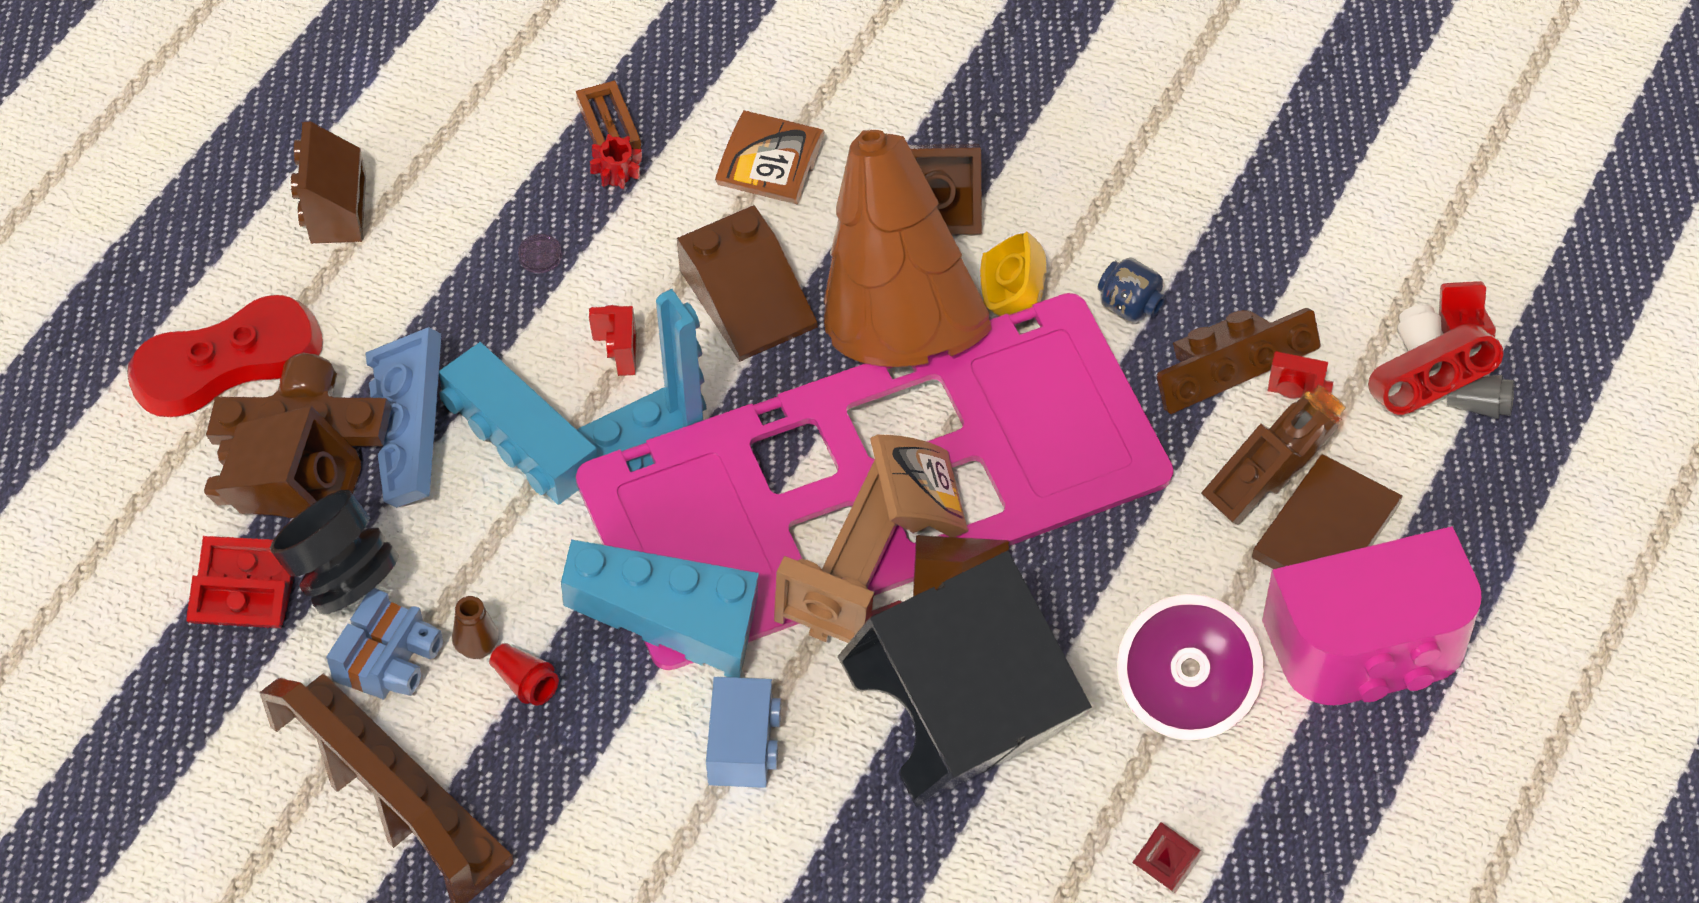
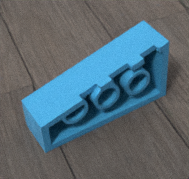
[561,539,759,678]

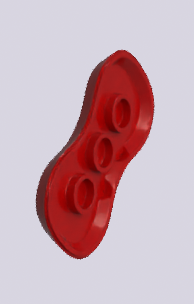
[127,295,323,417]

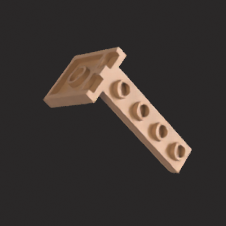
[774,460,897,643]

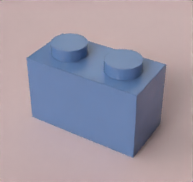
[706,677,781,788]

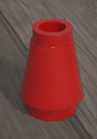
[489,643,559,706]

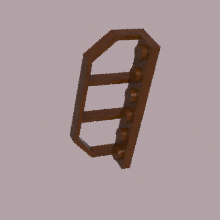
[259,673,514,903]

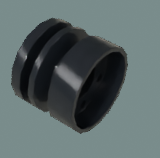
[270,490,399,614]

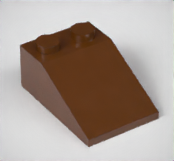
[677,205,818,362]

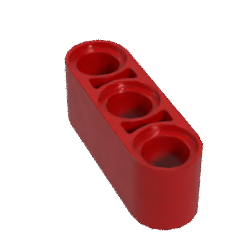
[1368,323,1504,415]

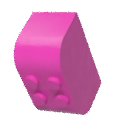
[1262,526,1481,705]

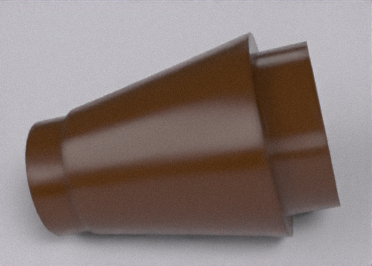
[452,596,499,659]

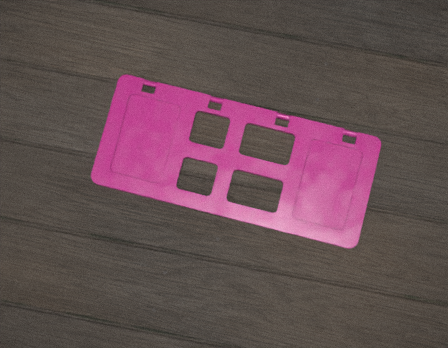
[576,293,1173,670]

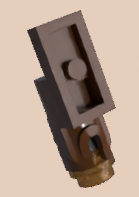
[1201,384,1347,525]

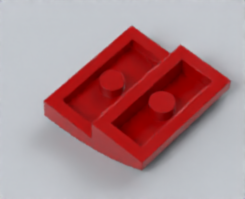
[186,536,294,628]

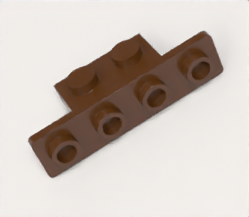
[1156,307,1321,414]

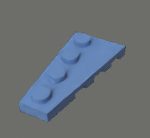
[365,327,441,508]

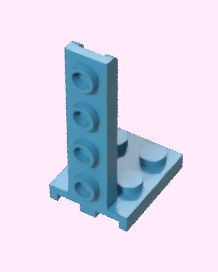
[576,289,707,472]

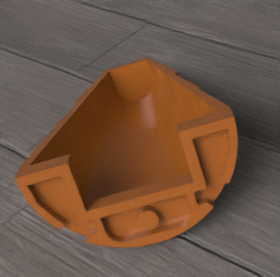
[823,130,991,367]

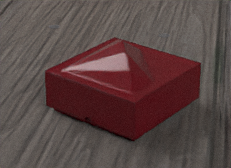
[1132,822,1204,893]

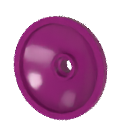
[1117,594,1263,740]

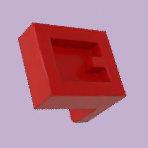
[589,305,637,376]
[1267,351,1334,408]

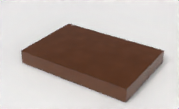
[1252,454,1403,569]

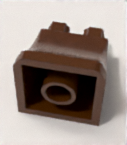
[204,406,361,518]

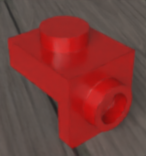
[1439,281,1496,349]

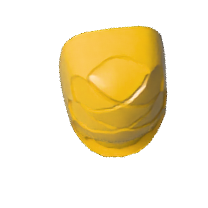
[980,231,1046,316]

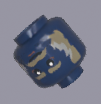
[1097,257,1166,323]

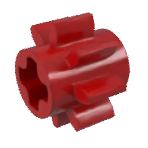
[590,134,642,189]

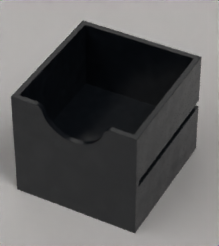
[837,550,1092,808]

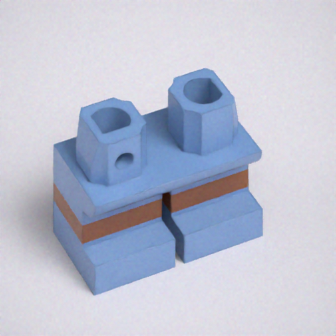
[326,588,443,700]

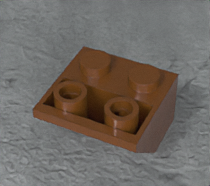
[291,121,366,244]

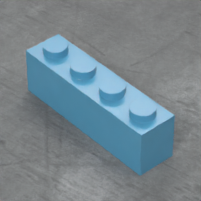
[439,342,598,505]

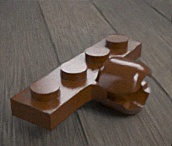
[206,353,392,446]

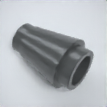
[1447,375,1515,419]

